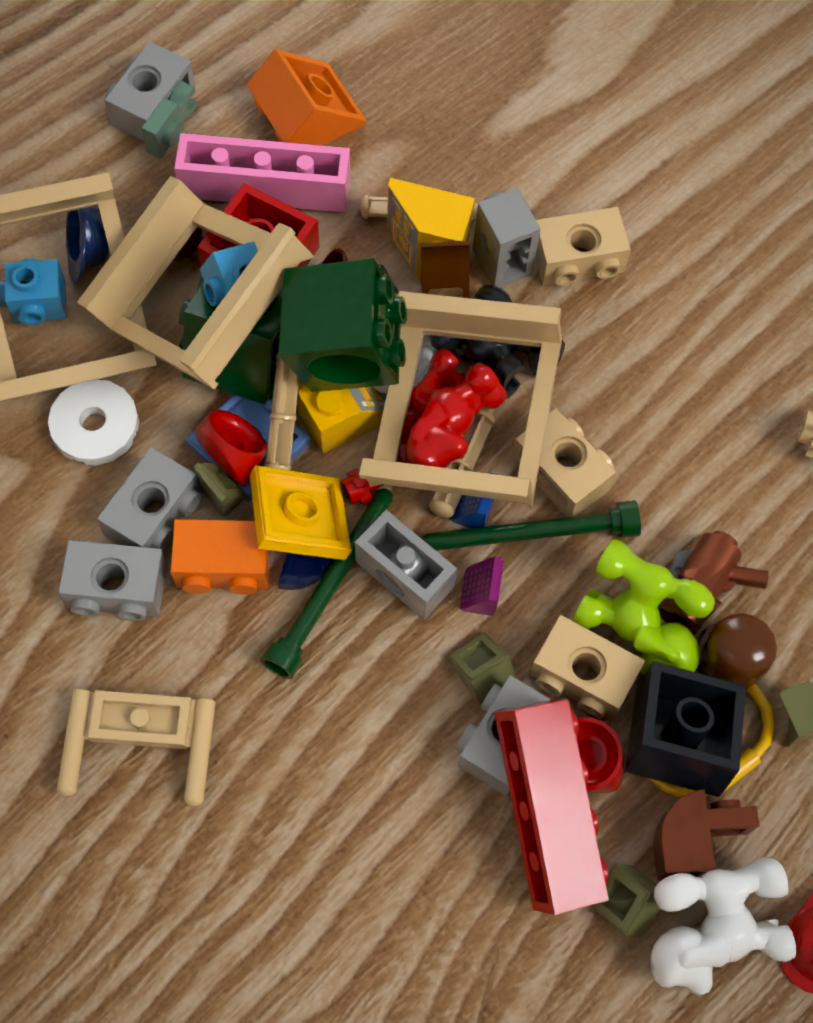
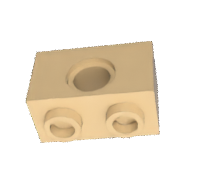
[535,207,631,286]
[511,408,616,517]
[529,615,645,721]

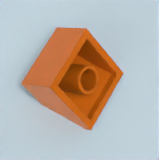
[246,49,367,146]

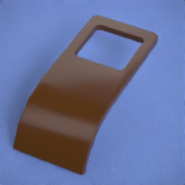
[421,241,471,298]

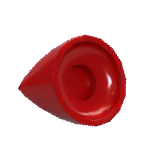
[195,409,268,487]
[576,717,624,793]

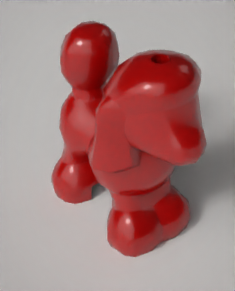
[401,348,508,468]

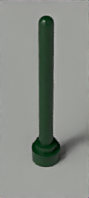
[260,488,393,679]
[421,500,641,551]

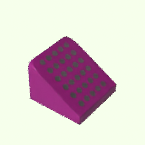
[460,556,504,616]

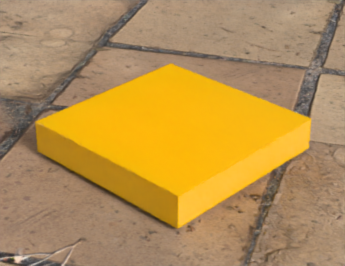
[250,465,352,560]

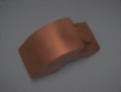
[653,789,760,881]

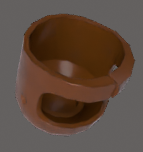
[698,613,777,690]

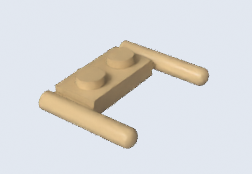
[57,689,216,807]

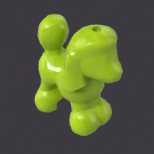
[573,539,715,675]

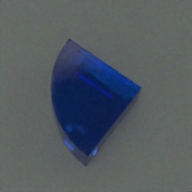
[278,553,334,590]

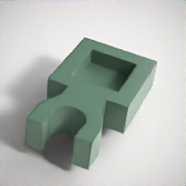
[141,80,197,159]

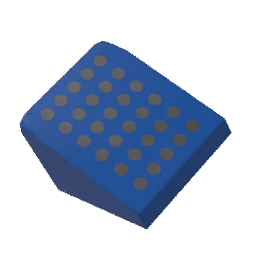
[451,473,498,528]

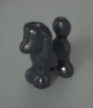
[430,285,565,399]

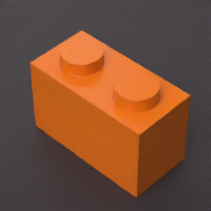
[171,519,270,595]

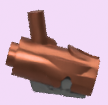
[658,531,768,635]

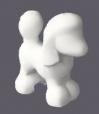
[650,857,796,997]

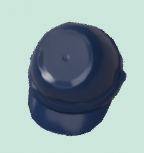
[66,206,109,283]

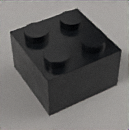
[625,661,746,797]

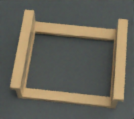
[0,172,157,402]
[77,176,315,390]
[359,291,562,506]

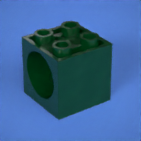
[279,258,407,392]
[179,276,283,405]

